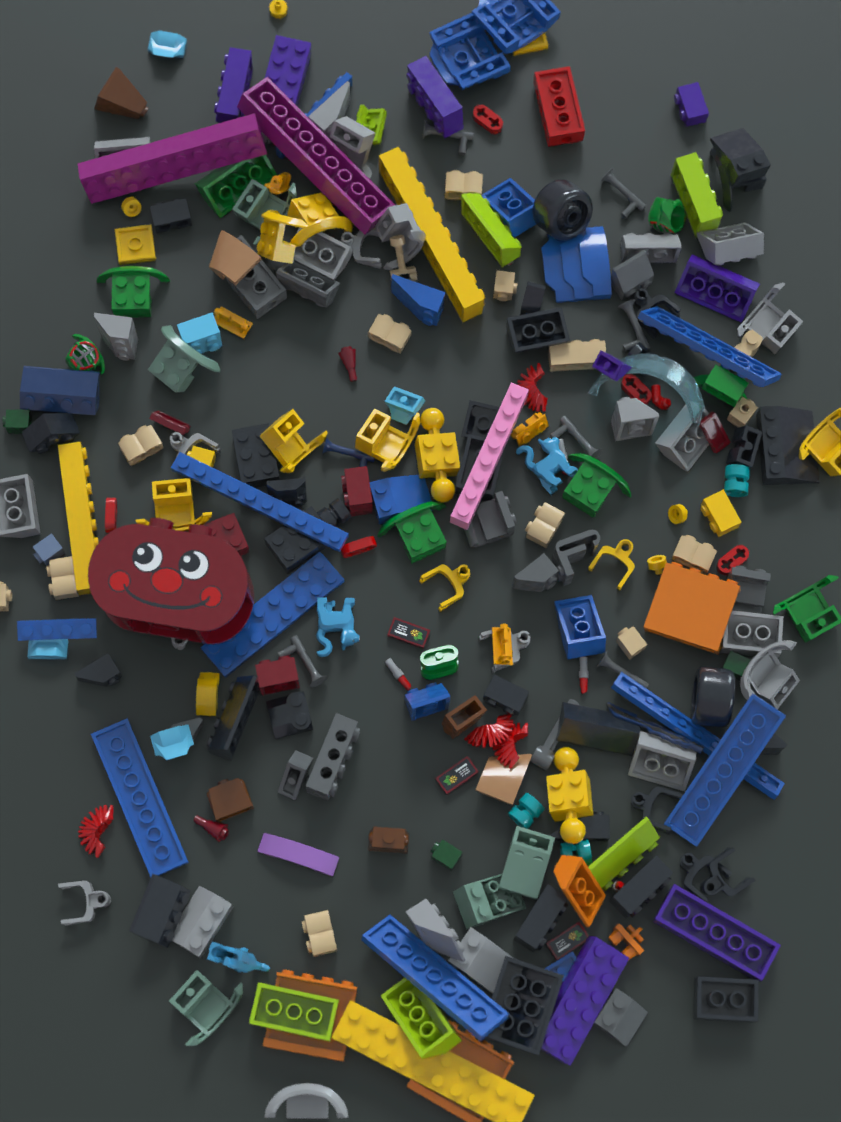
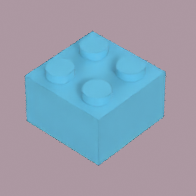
[177,313,222,354]

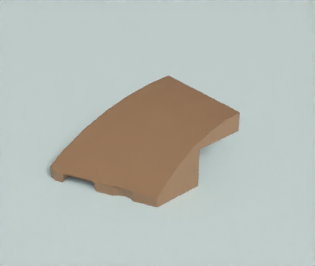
[209,230,261,286]
[475,754,532,806]

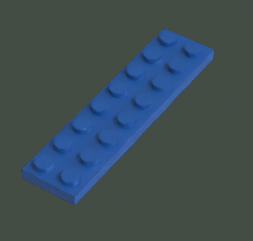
[638,306,782,387]
[200,552,345,678]
[664,693,786,847]
[91,719,189,877]
[361,915,509,1041]

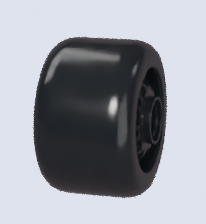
[532,179,593,241]
[691,666,735,727]

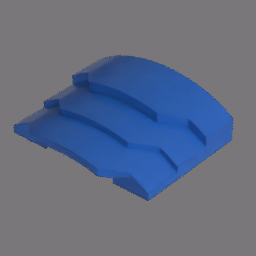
[472,0,561,54]
[429,13,510,90]
[541,226,612,303]

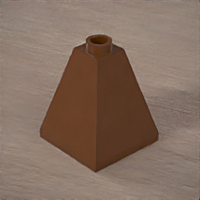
[94,67,149,119]

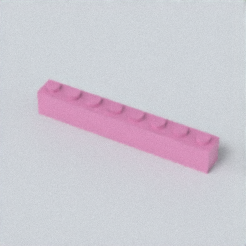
[450,382,529,530]

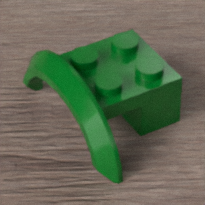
[97,266,170,317]
[683,364,749,408]
[562,453,631,518]
[377,501,447,564]
[772,575,841,643]

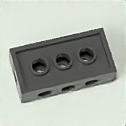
[212,235,287,319]
[306,713,360,801]

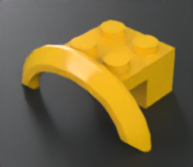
[287,192,353,247]
[257,210,308,264]
[799,408,841,477]
[260,409,328,473]
[355,409,420,472]
[135,478,212,531]

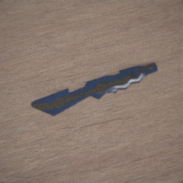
[606,702,704,754]

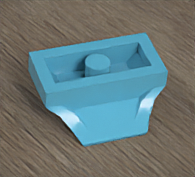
[148,31,187,58]
[384,386,425,425]
[28,639,69,659]
[150,725,194,760]

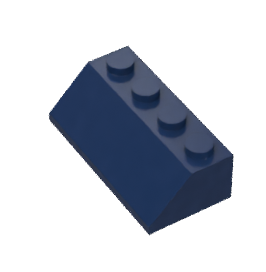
[20,366,100,415]

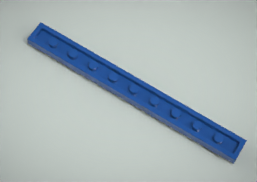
[171,452,349,552]
[611,672,785,800]

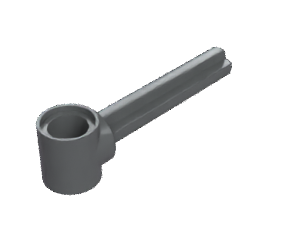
[530,699,579,771]

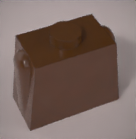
[441,695,487,739]
[207,778,254,822]
[368,827,409,854]

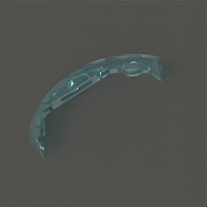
[588,354,704,425]

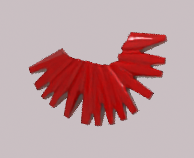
[517,363,548,412]
[464,714,514,748]
[492,723,528,769]
[78,805,113,858]

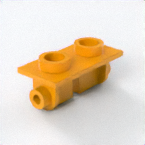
[264,172,291,195]
[214,307,253,339]
[510,412,549,446]
[492,624,513,665]

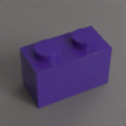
[674,82,709,127]

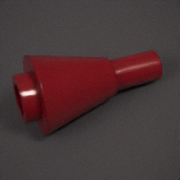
[338,346,357,382]
[193,815,229,842]

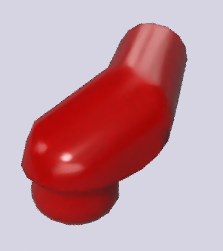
[651,385,671,410]

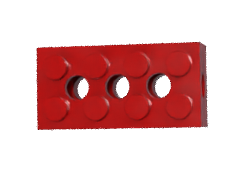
[533,66,585,147]

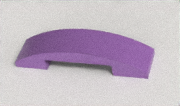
[257,833,339,877]

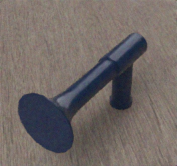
[322,437,375,467]

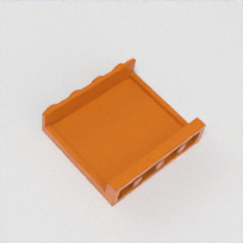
[644,562,741,655]
[263,970,357,1062]
[407,1020,514,1122]

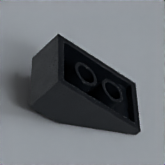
[710,128,771,186]

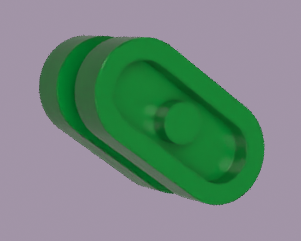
[420,645,459,680]

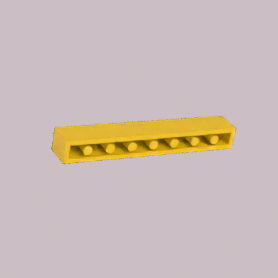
[58,442,99,595]

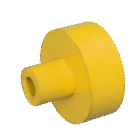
[269,0,287,19]
[121,197,141,217]
[668,504,688,524]
[647,555,667,575]

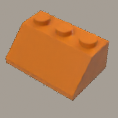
[553,855,606,927]

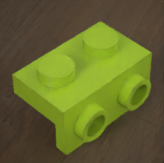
[356,105,387,145]

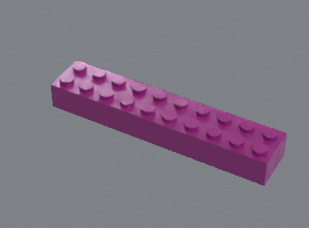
[237,77,395,235]
[78,113,267,204]

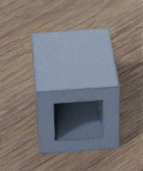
[33,533,65,566]

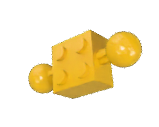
[414,408,460,502]
[546,747,594,844]

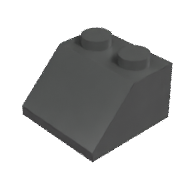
[611,250,654,300]
[512,553,559,592]
[593,988,648,1047]

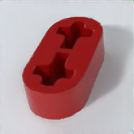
[473,105,503,134]
[621,374,652,405]
[105,498,117,533]
[341,536,377,558]
[716,545,749,575]

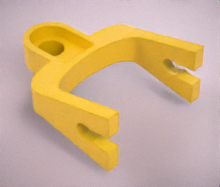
[588,539,635,590]
[419,564,470,612]

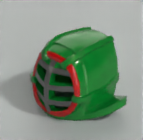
[648,197,687,234]
[65,334,105,375]

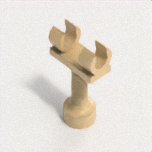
[389,235,418,282]

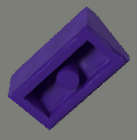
[592,350,632,382]

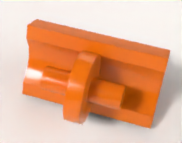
[608,923,644,960]

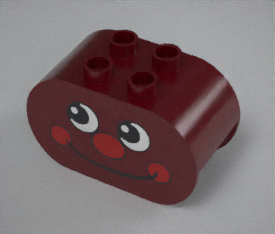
[88,518,254,644]

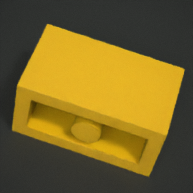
[700,490,742,537]

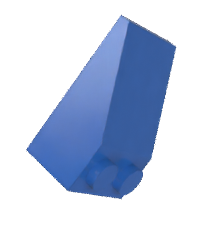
[482,178,536,238]
[391,274,445,326]
[370,475,432,524]
[554,595,606,659]
[404,682,450,721]

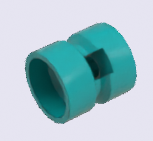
[724,464,750,497]
[507,793,545,829]
[560,839,592,866]

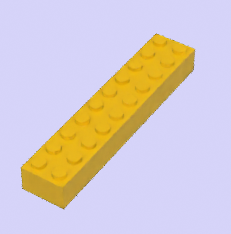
[379,146,485,322]
[332,1000,534,1122]

